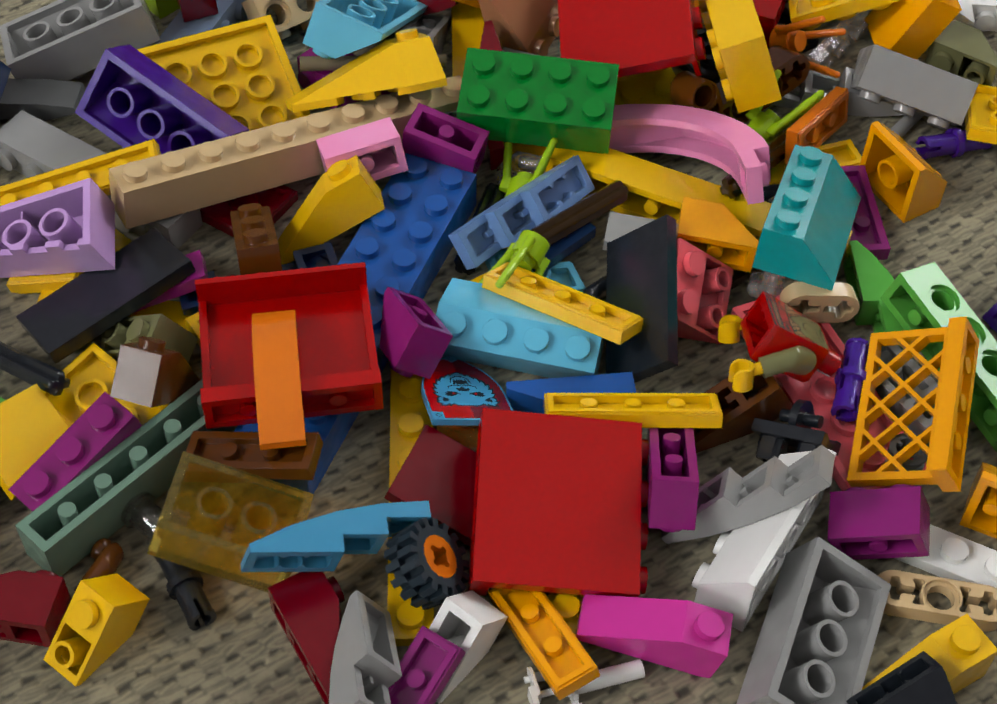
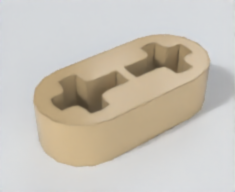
[780,282,860,323]

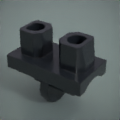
[751,399,841,462]

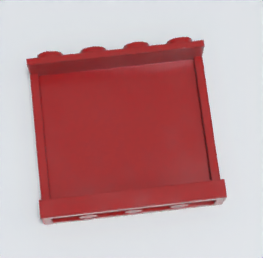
[558,0,706,78]
[195,262,384,429]
[468,408,649,597]

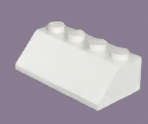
[692,449,837,632]

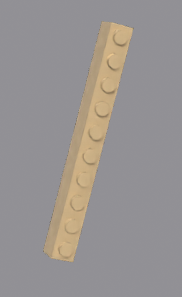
[108,75,462,229]

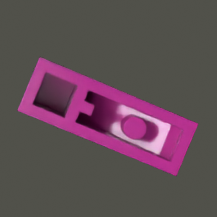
[575,594,733,678]

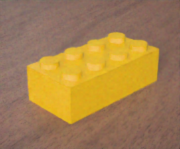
[698,0,782,114]

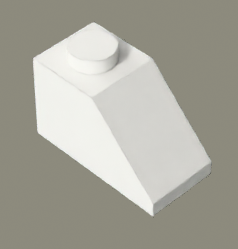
[429,590,508,704]

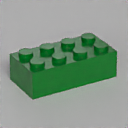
[457,48,619,154]

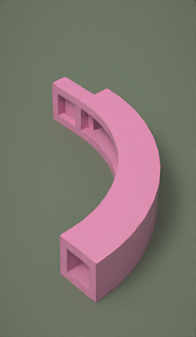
[609,104,771,205]

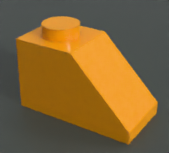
[676,197,759,272]
[959,462,997,539]

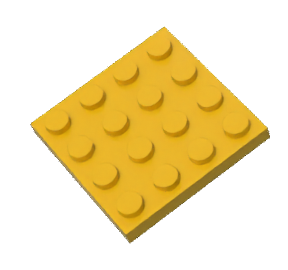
[137,15,311,131]

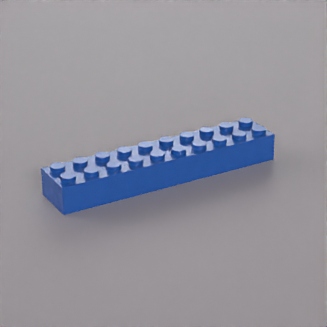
[234,153,477,500]

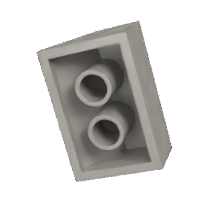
[851,44,979,130]

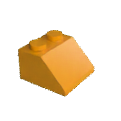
[860,121,947,223]

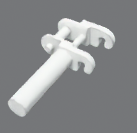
[523,659,645,704]

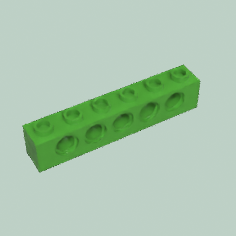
[880,262,997,452]

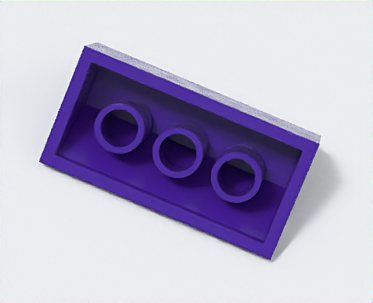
[75,44,249,154]

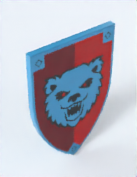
[421,355,513,426]

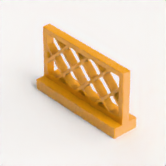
[847,316,980,492]

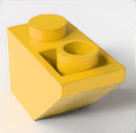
[43,573,150,687]

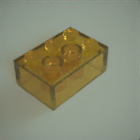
[147,451,314,592]

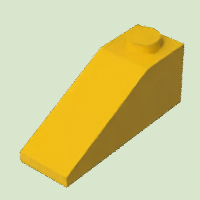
[278,155,385,264]
[862,614,997,694]

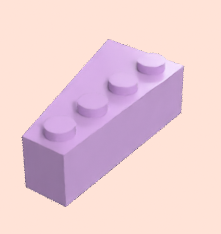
[0,178,115,278]

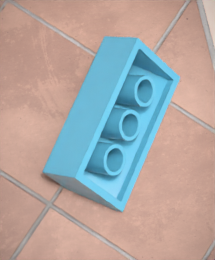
[302,0,427,59]
[436,278,605,378]

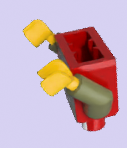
[718,290,842,393]

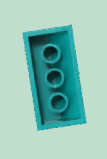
[752,145,861,291]

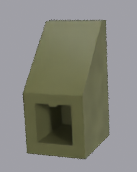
[925,19,997,86]
[100,314,198,362]

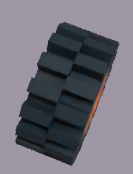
[384,517,470,610]

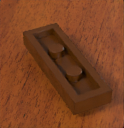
[181,431,324,480]

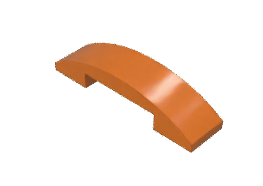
[252,310,306,450]

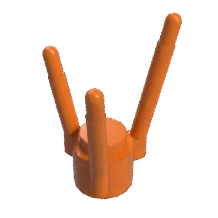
[769,16,846,78]

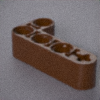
[670,45,810,123]

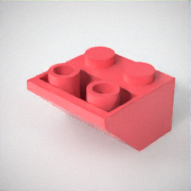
[677,238,734,344]

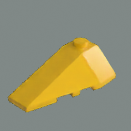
[286,28,447,113]

